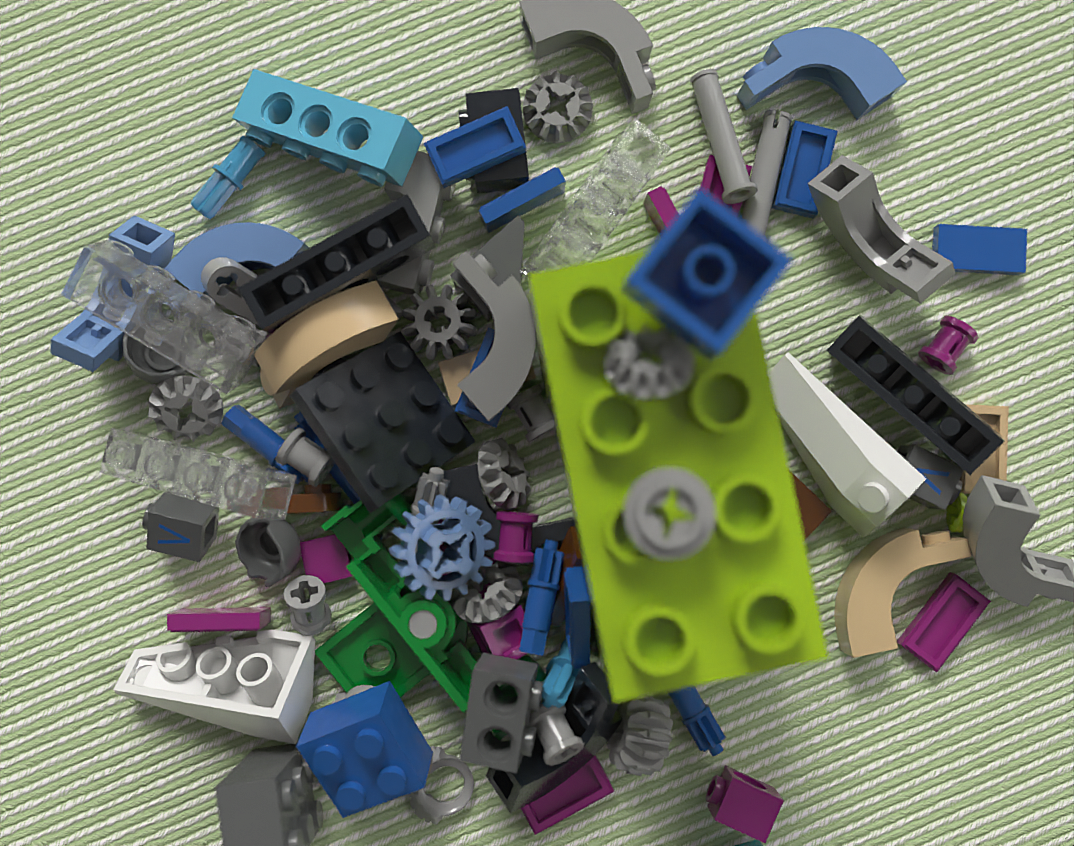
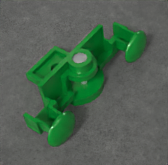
[315,493,547,740]

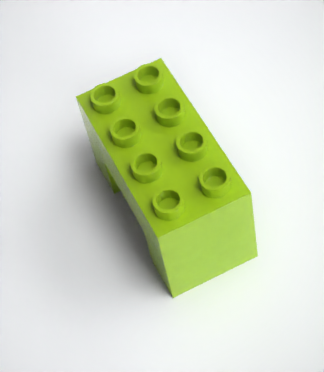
[528,250,829,702]

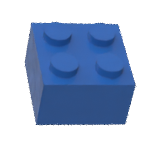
[620,187,793,361]
[296,681,433,818]

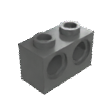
[460,653,544,773]

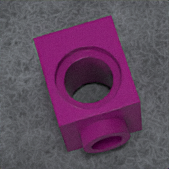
[466,604,528,659]
[706,765,784,843]

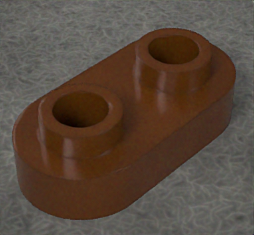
[250,484,342,515]

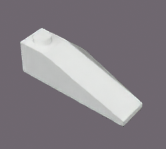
[769,352,926,538]
[113,629,316,744]

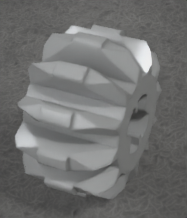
[402,284,477,360]
[607,695,673,776]

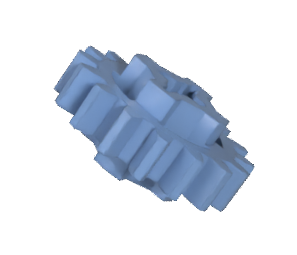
[390,495,495,601]

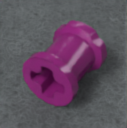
[918,315,979,375]
[494,512,538,563]

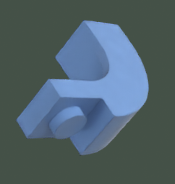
[737,27,907,120]
[50,215,175,372]
[165,222,309,304]

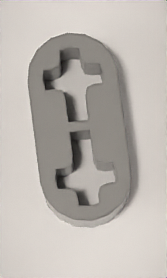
[201,257,259,324]

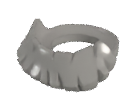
[408,746,474,824]

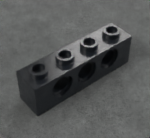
[238,194,436,334]
[826,315,1005,475]

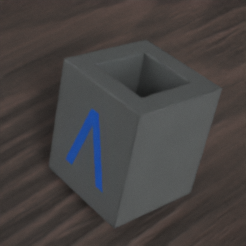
[897,444,964,510]
[142,488,220,562]

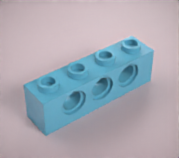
[232,69,423,187]

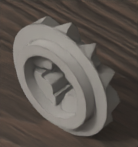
[523,71,593,143]
[604,324,694,399]
[148,376,224,442]
[478,438,531,510]
[624,468,716,559]
[450,561,523,623]

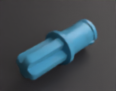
[191,135,266,219]
[542,638,580,709]

